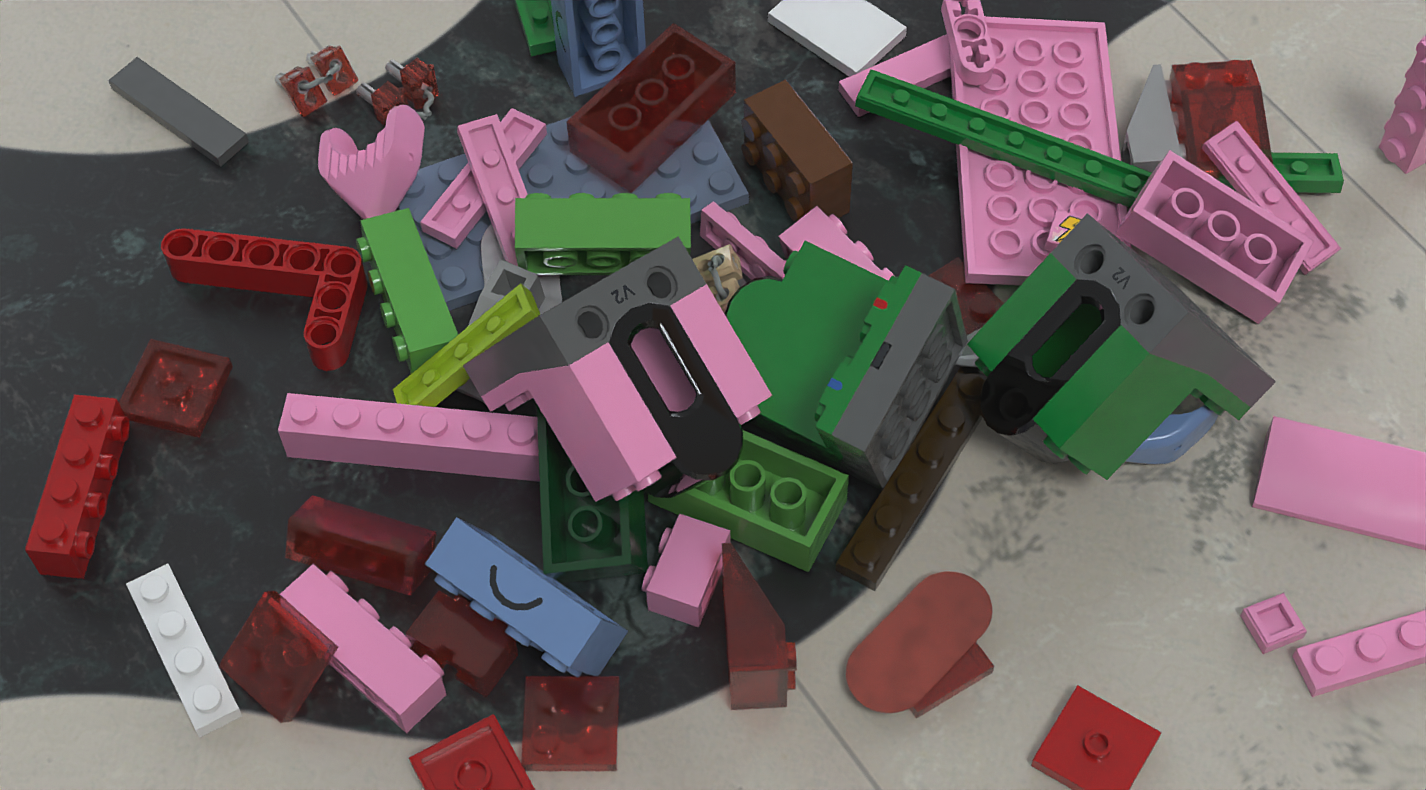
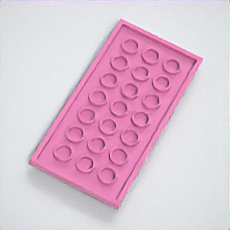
[949,17,1132,285]

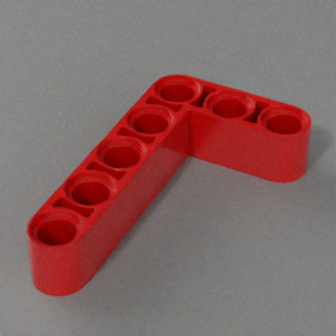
[161,229,368,371]

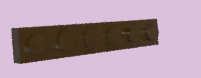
[836,366,1001,591]

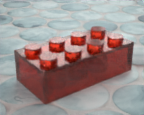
[566,23,736,193]

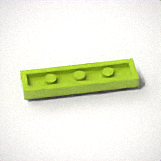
[393,283,541,407]

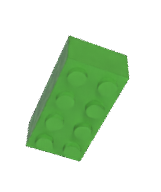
[515,193,691,275]
[648,426,849,572]

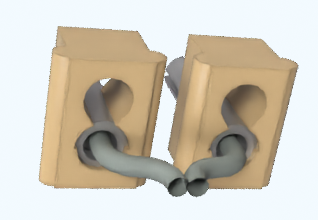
[692,244,748,318]

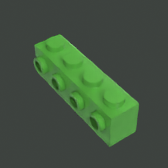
[356,208,458,374]

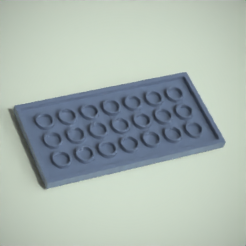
[397,78,749,311]

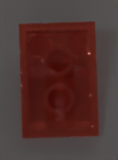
[1169,60,1273,179]
[722,543,797,710]

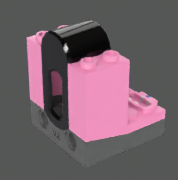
[463,236,772,502]

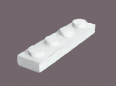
[126,564,243,738]

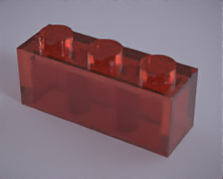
[285,495,437,596]

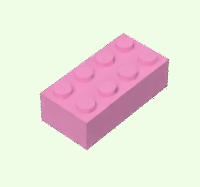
[1115,150,1314,324]

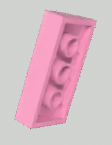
[1252,416,1426,550]

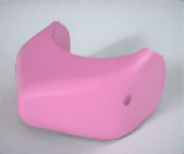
[318,105,425,219]

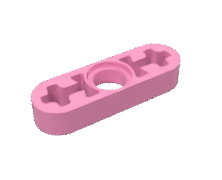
[941,0,996,85]

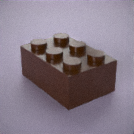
[741,79,853,222]

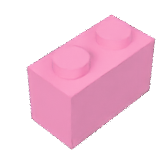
[642,514,731,627]

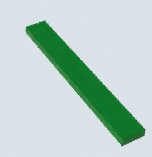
[855,69,1152,208]

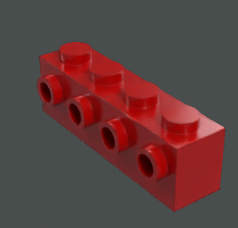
[25,394,130,579]

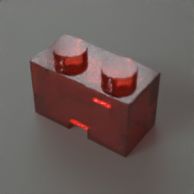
[406,591,518,698]

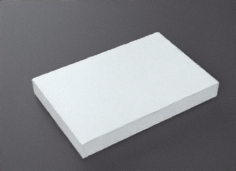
[768,0,907,77]

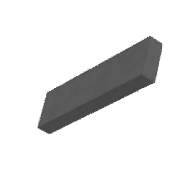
[108,57,249,167]

